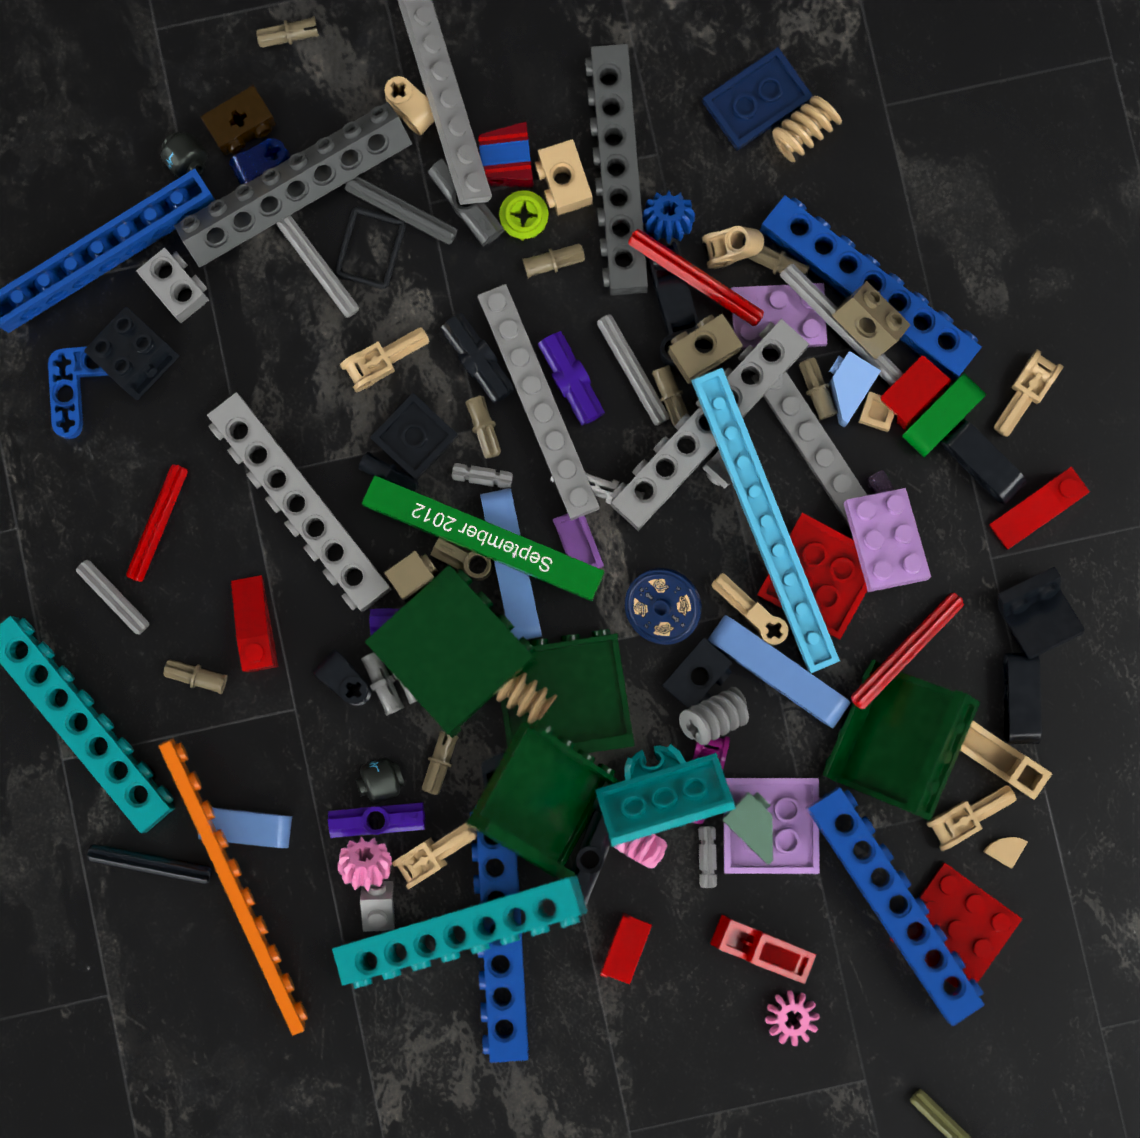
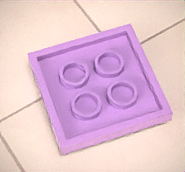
[723,778,820,874]

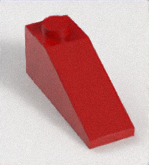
[989,466,1090,550]
[231,575,279,673]

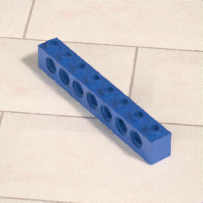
[0,168,215,333]
[760,195,982,381]
[806,787,985,1026]
[470,805,529,1063]

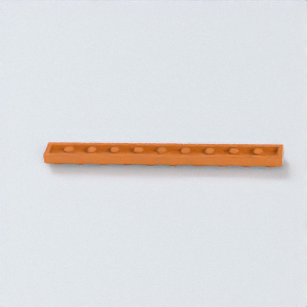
[159,737,308,1036]

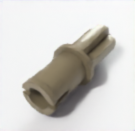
[256,17,319,48]
[523,244,585,278]
[748,245,810,276]
[799,358,837,420]
[651,365,688,426]
[465,396,501,459]
[163,659,228,694]
[422,731,459,795]

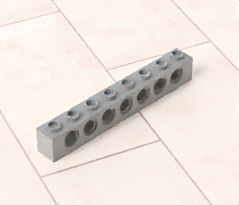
[611,319,809,531]
[207,392,393,612]

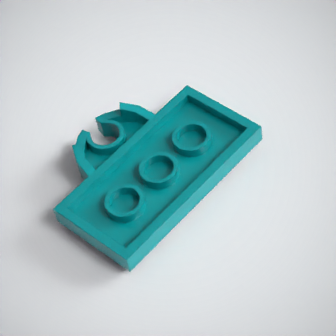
[595,744,736,846]

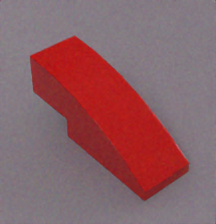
[710,915,816,984]

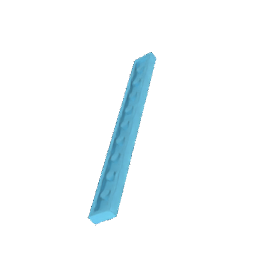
[691,368,840,673]

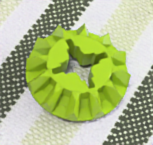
[499,190,548,240]

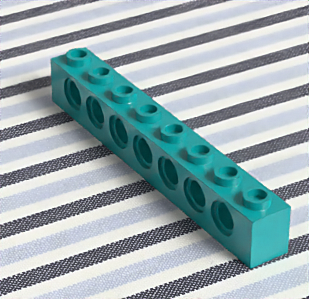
[0,616,176,833]
[332,875,588,989]

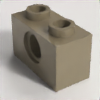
[831,281,910,360]
[668,314,743,384]
[384,551,438,603]

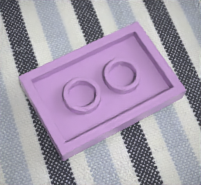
[731,283,827,350]
[843,488,931,592]

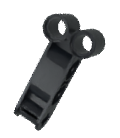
[646,242,712,367]

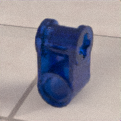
[229,138,291,185]

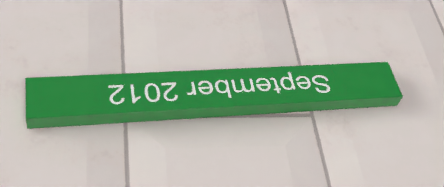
[362,475,605,601]

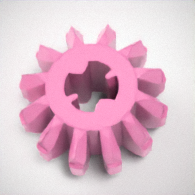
[614,834,667,868]
[338,836,392,891]
[765,990,820,1046]

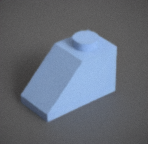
[829,351,881,427]

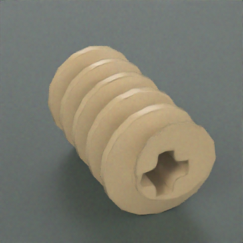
[772,96,842,162]
[496,672,557,724]

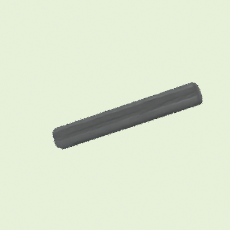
[345,176,457,245]

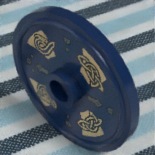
[625,568,702,645]

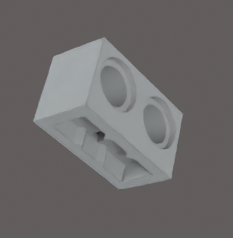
[136,247,209,323]

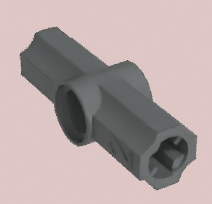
[428,158,504,246]

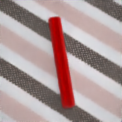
[126,464,188,582]

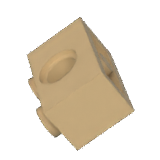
[534,139,593,216]

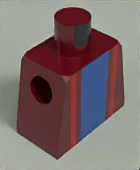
[478,122,533,188]

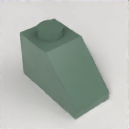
[721,792,773,865]

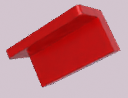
[881,356,950,431]
[600,913,652,985]

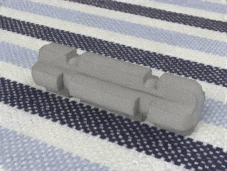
[452,463,513,489]
[698,826,717,888]

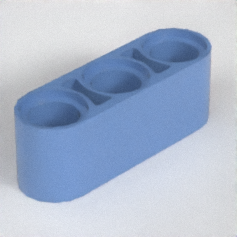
[198,807,292,848]

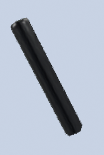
[87,844,212,884]

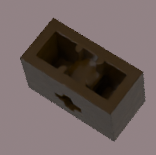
[201,85,277,156]

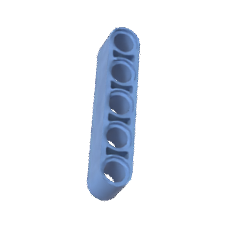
[480,488,542,640]
[707,615,851,729]

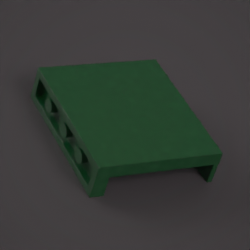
[365,565,537,738]
[501,629,635,753]
[823,659,980,821]
[466,721,620,880]

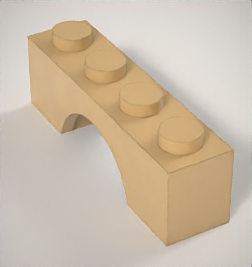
[960,721,1052,800]

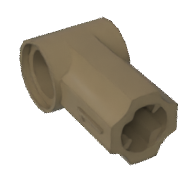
[430,538,493,581]

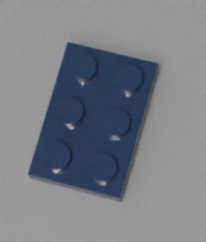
[702,47,813,151]

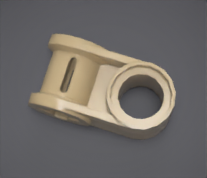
[385,76,434,136]
[702,226,764,269]

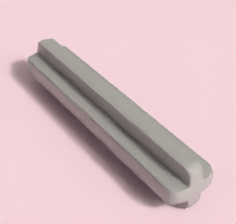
[76,560,149,634]

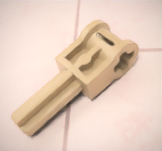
[340,328,429,392]
[994,349,1063,437]
[711,573,788,646]
[926,785,1016,851]
[392,823,477,889]

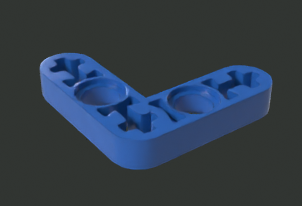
[48,347,108,439]

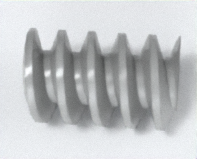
[679,687,749,745]

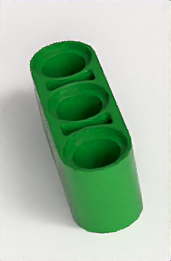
[902,373,987,457]

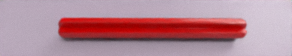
[628,229,764,326]
[851,593,964,709]

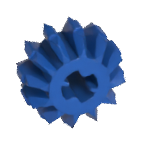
[642,190,695,244]

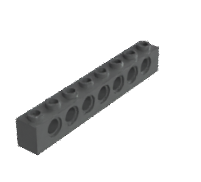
[585,44,648,296]
[174,102,412,268]

